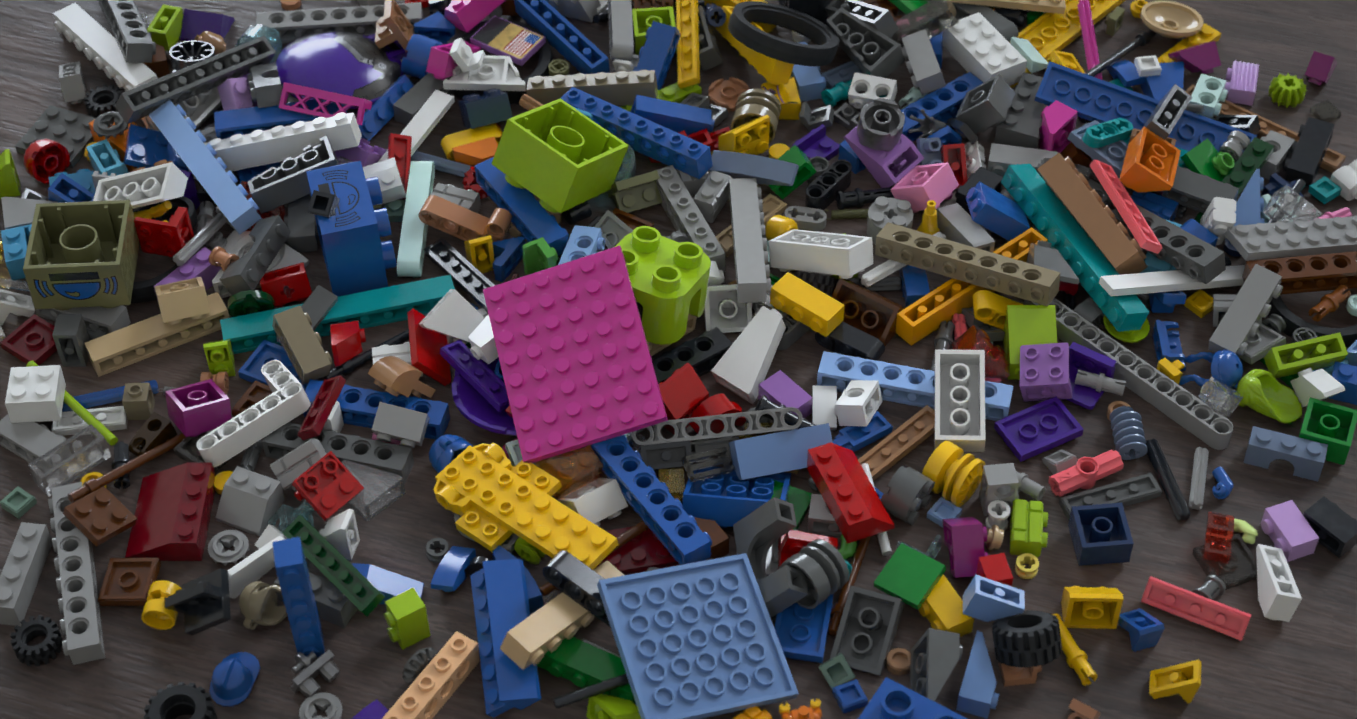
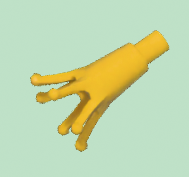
[916,200,940,235]

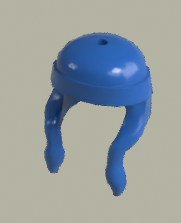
[1179,349,1243,392]
[429,434,474,473]

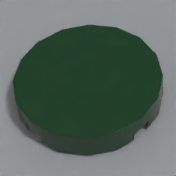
[227,290,275,317]

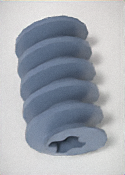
[1109,406,1148,460]

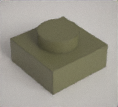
[1105,7,1125,36]

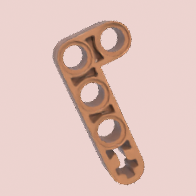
[418,195,512,242]

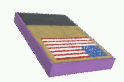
[470,15,546,66]

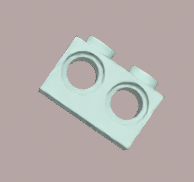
[1189,74,1228,119]

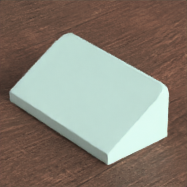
[1010,37,1049,73]

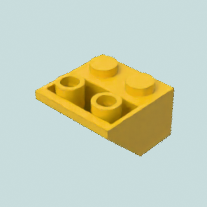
[718,115,770,155]

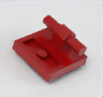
[292,451,364,521]

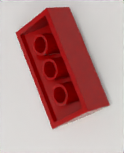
[807,442,895,544]

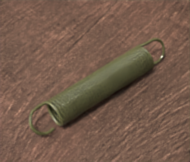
[824,209,869,220]

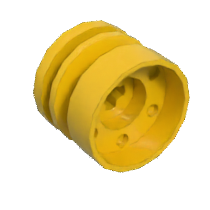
[922,441,986,507]

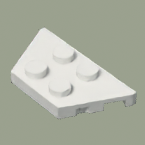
[443,55,526,91]

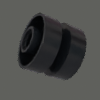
[169,40,215,73]

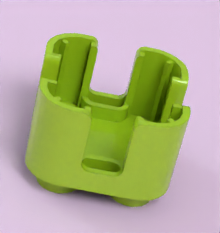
[615,226,711,345]

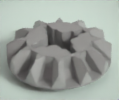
[208,530,249,566]
[299,692,343,719]

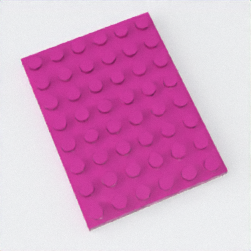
[483,245,668,463]

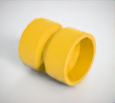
[141,580,182,630]

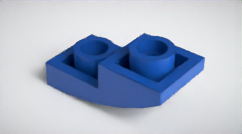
[1107,60,1146,88]
[431,546,476,592]

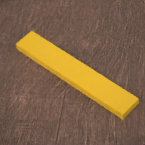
[676,0,700,89]

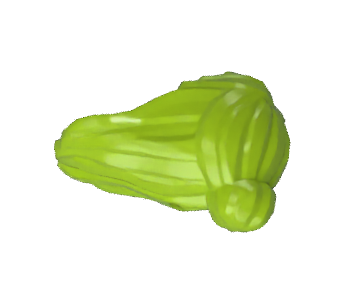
[1231,369,1302,424]

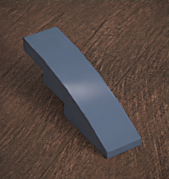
[709,150,799,186]

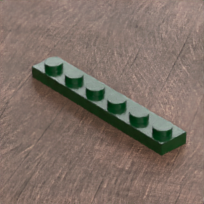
[1194,137,1275,223]
[283,515,385,616]

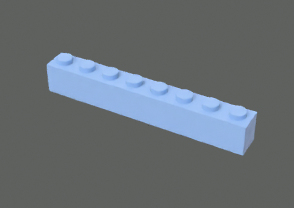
[149,99,262,234]

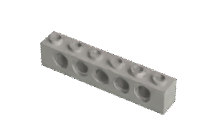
[654,165,725,273]

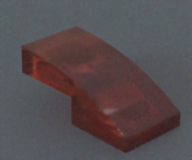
[1203,512,1234,564]

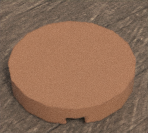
[708,78,749,111]

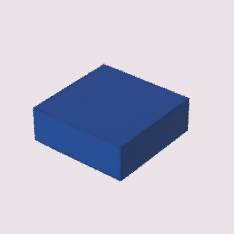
[832,679,868,714]

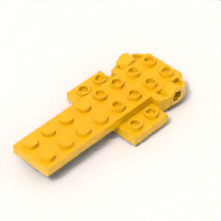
[433,443,619,570]

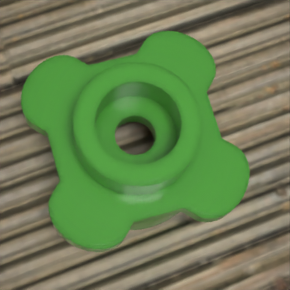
[1212,152,1235,176]

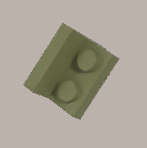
[607,170,663,213]

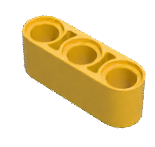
[441,123,503,161]
[972,290,1024,330]

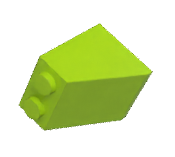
[1003,305,1057,380]

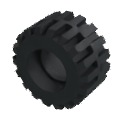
[992,610,1062,668]
[144,682,218,719]

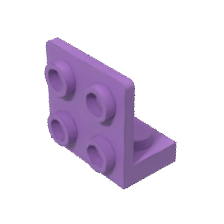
[1020,342,1072,401]

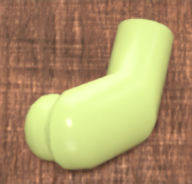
[1223,516,1258,544]

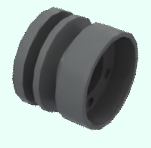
[779,539,849,609]

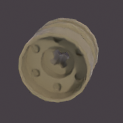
[731,88,781,143]

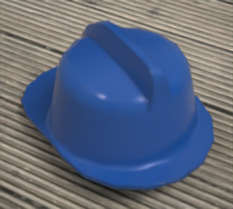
[209,652,260,706]

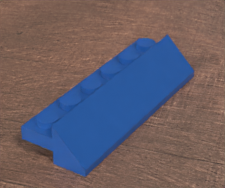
[470,559,541,718]

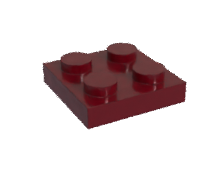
[0,314,57,365]

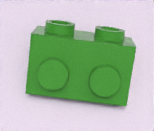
[522,237,558,276]

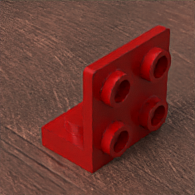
[134,206,194,258]

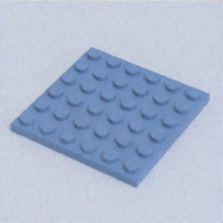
[597,553,799,719]

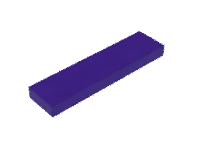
[440,339,510,412]

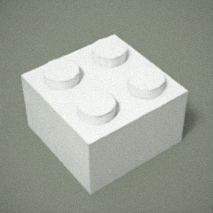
[5,365,66,423]

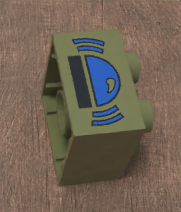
[23,200,140,311]

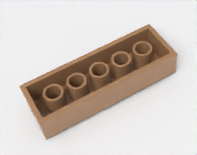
[1037,153,1147,275]

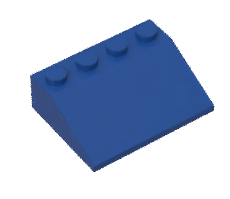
[683,465,791,528]

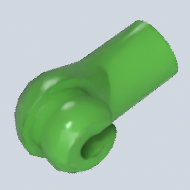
[838,534,857,560]

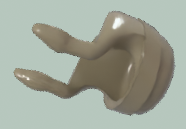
[239,581,287,630]

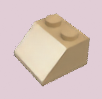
[154,277,211,325]

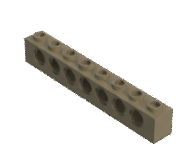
[875,222,1061,306]

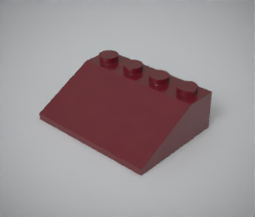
[125,462,216,561]

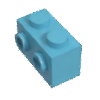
[86,139,128,176]

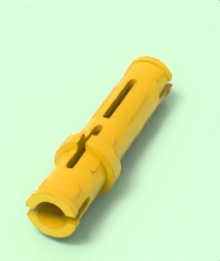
[1052,614,1098,685]

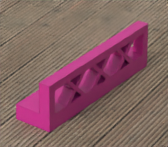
[279,82,372,126]

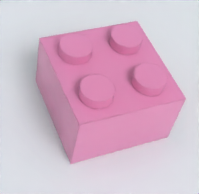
[891,162,959,213]

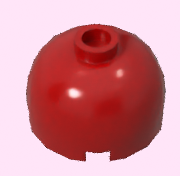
[24,139,70,184]

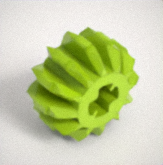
[1268,73,1306,108]

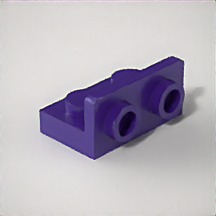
[792,124,839,161]

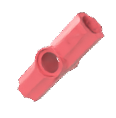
[1048,450,1124,497]

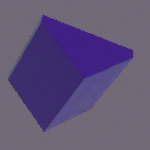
[180,9,234,41]

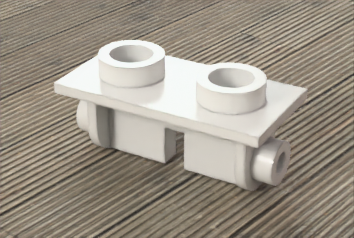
[965,140,986,180]

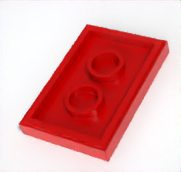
[407,308,451,386]

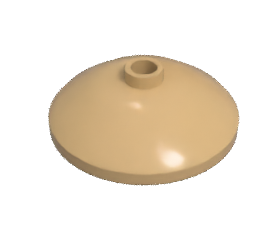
[1140,1,1203,38]

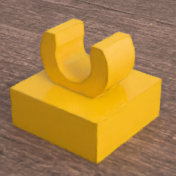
[1156,358,1185,384]

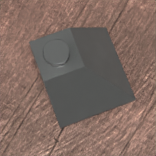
[1026,240,1079,284]

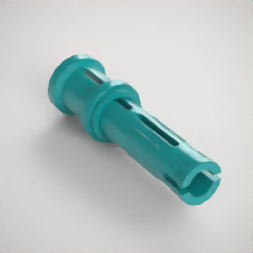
[821,73,863,107]

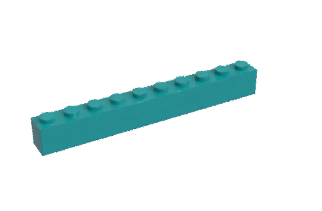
[1001,164,1149,332]
[220,275,454,354]

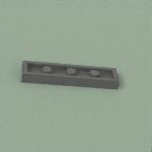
[1059,473,1162,520]

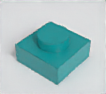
[1308,176,1342,204]

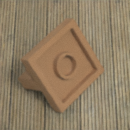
[375,0,414,52]

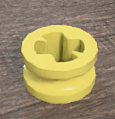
[1015,553,1039,579]

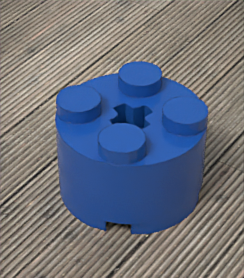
[401,34,444,79]

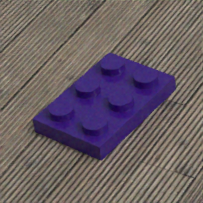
[994,396,1084,462]

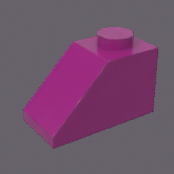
[1168,41,1221,74]
[1305,51,1338,86]

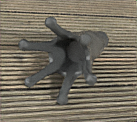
[908,109,948,139]

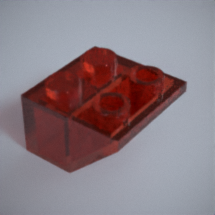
[952,325,1010,378]

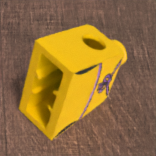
[761,77,801,120]

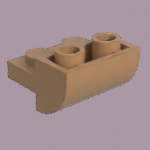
[368,356,435,398]

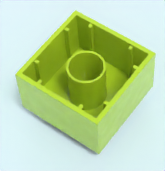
[491,98,629,213]

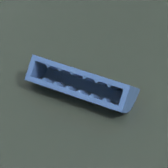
[729,423,833,480]

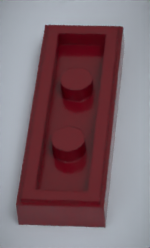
[297,375,346,440]

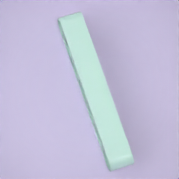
[397,161,435,277]

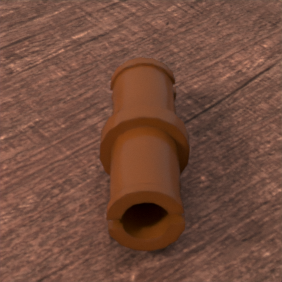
[1309,285,1351,322]

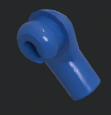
[1212,467,1233,499]

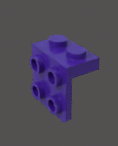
[1067,342,1117,410]

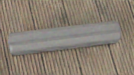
[1188,447,1209,510]

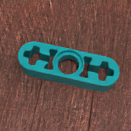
[1082,118,1133,148]

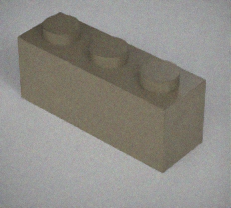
[272,305,332,385]

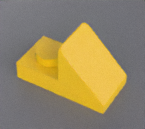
[1149,659,1201,704]

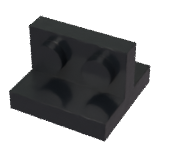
[165,568,231,635]

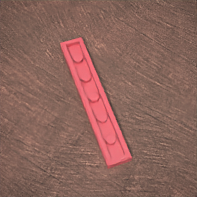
[1089,160,1163,254]

